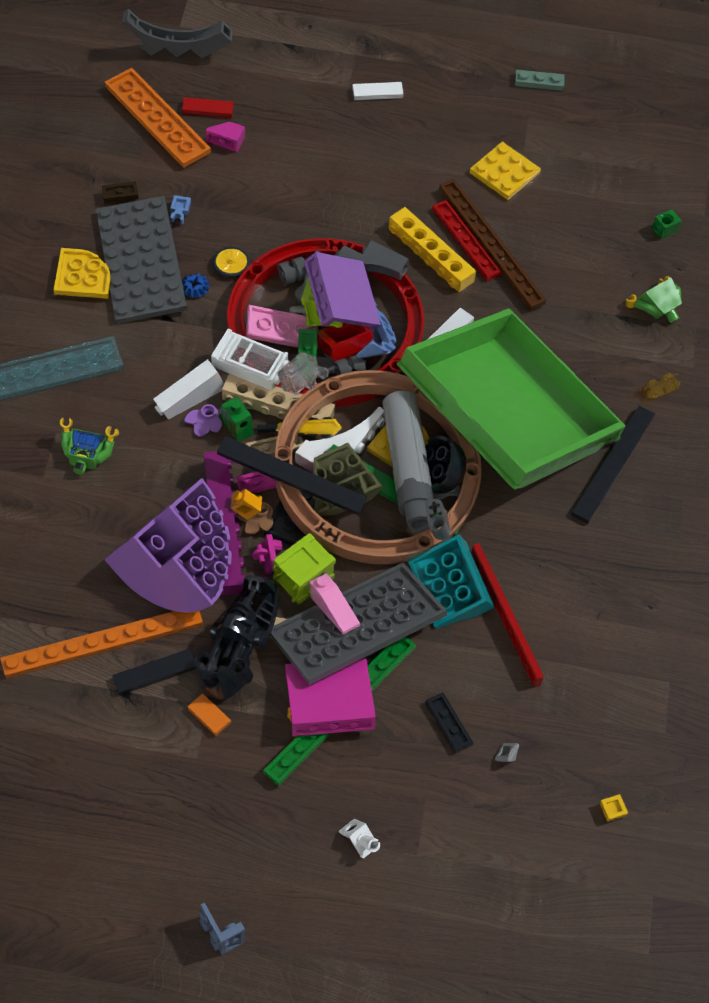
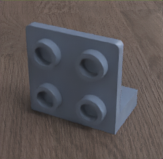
[199,903,245,955]

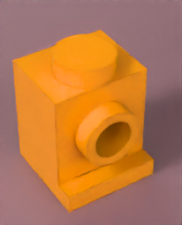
[231,489,262,520]

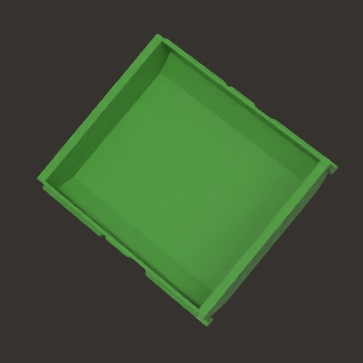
[397,308,626,490]

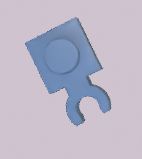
[171,195,191,224]

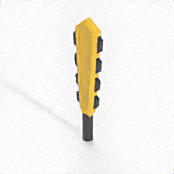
[257,417,342,438]

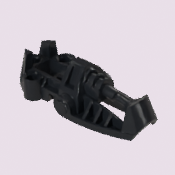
[194,575,279,700]

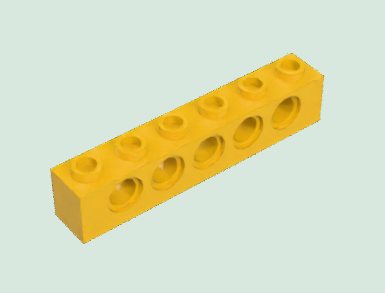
[389,207,476,292]

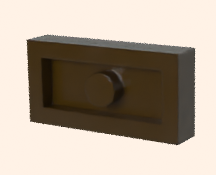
[102,181,139,203]

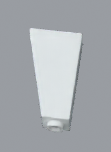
[153,359,224,420]

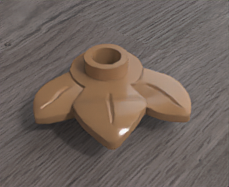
[238,502,274,534]

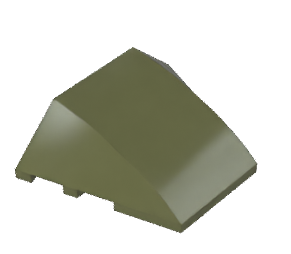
[313,443,383,516]

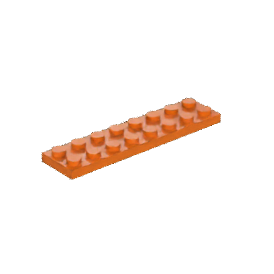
[105,68,211,168]

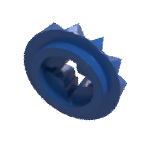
[182,273,209,298]

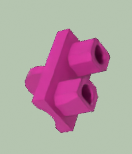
[252,534,282,575]

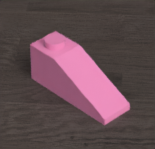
[309,574,360,634]

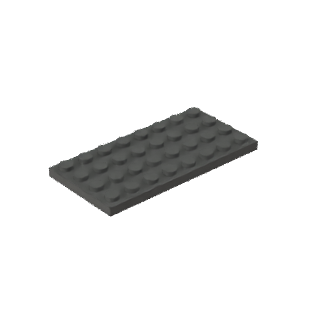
[96,196,188,324]
[270,563,447,685]

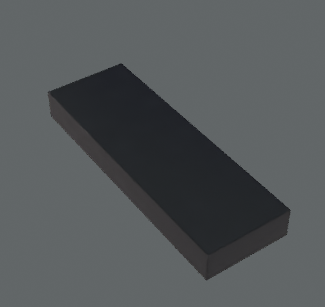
[425,692,473,754]

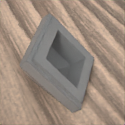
[494,743,519,762]

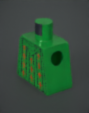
[219,397,254,442]

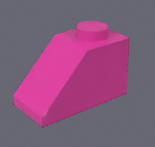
[206,122,245,152]

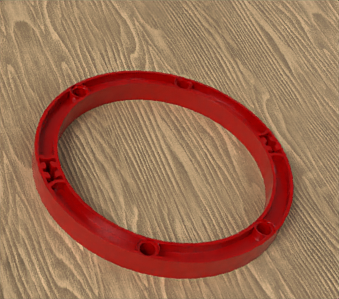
[227,238,424,408]

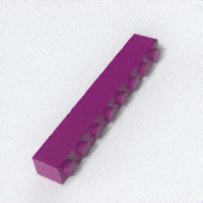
[204,451,245,596]

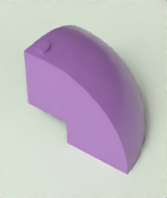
[104,478,232,612]

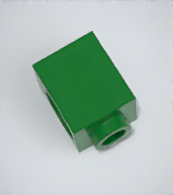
[652,209,682,239]

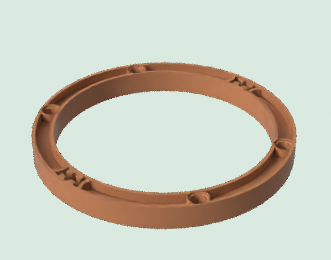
[274,370,481,564]

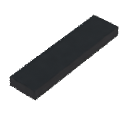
[112,649,197,696]

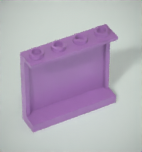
[304,252,381,331]

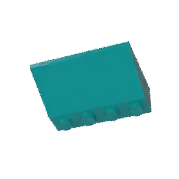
[408,534,494,629]

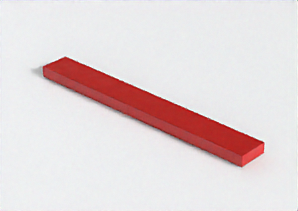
[471,543,544,687]

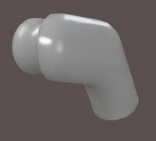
[289,305,306,316]

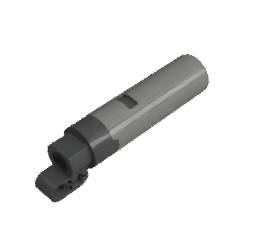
[382,390,450,540]

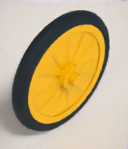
[213,247,250,278]

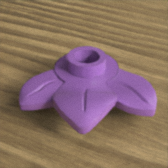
[184,404,222,437]

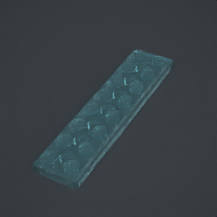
[0,336,124,400]

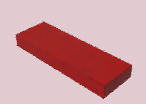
[182,97,234,118]

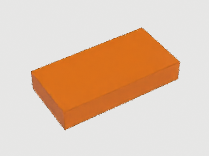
[188,693,231,736]

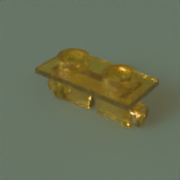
[641,372,681,400]

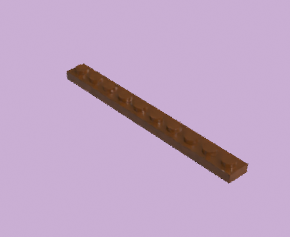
[439,179,546,311]

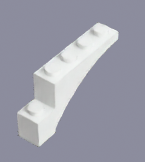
[295,407,385,473]

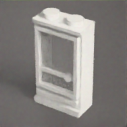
[211,329,290,391]

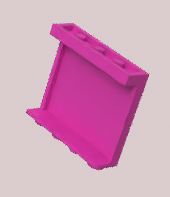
[285,658,376,736]

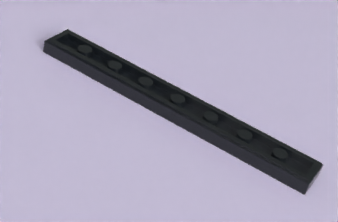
[572,406,655,524]
[217,436,367,516]

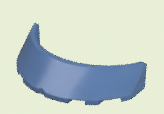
[357,301,396,358]

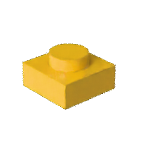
[600,794,628,822]

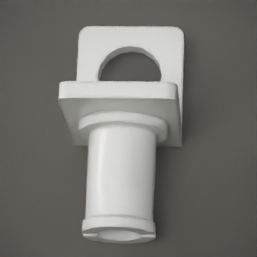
[339,819,380,858]

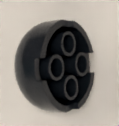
[425,436,467,494]

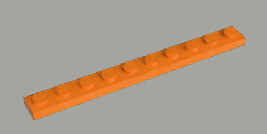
[1,611,203,679]

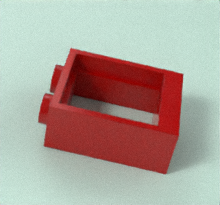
[317,323,374,362]

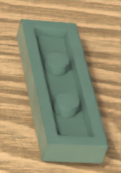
[515,70,564,91]

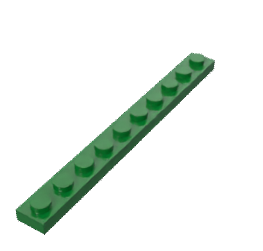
[263,637,416,787]

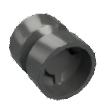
[277,257,307,286]
[334,355,366,376]

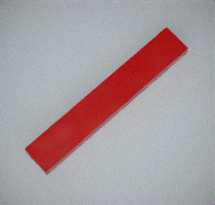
[431,200,502,282]

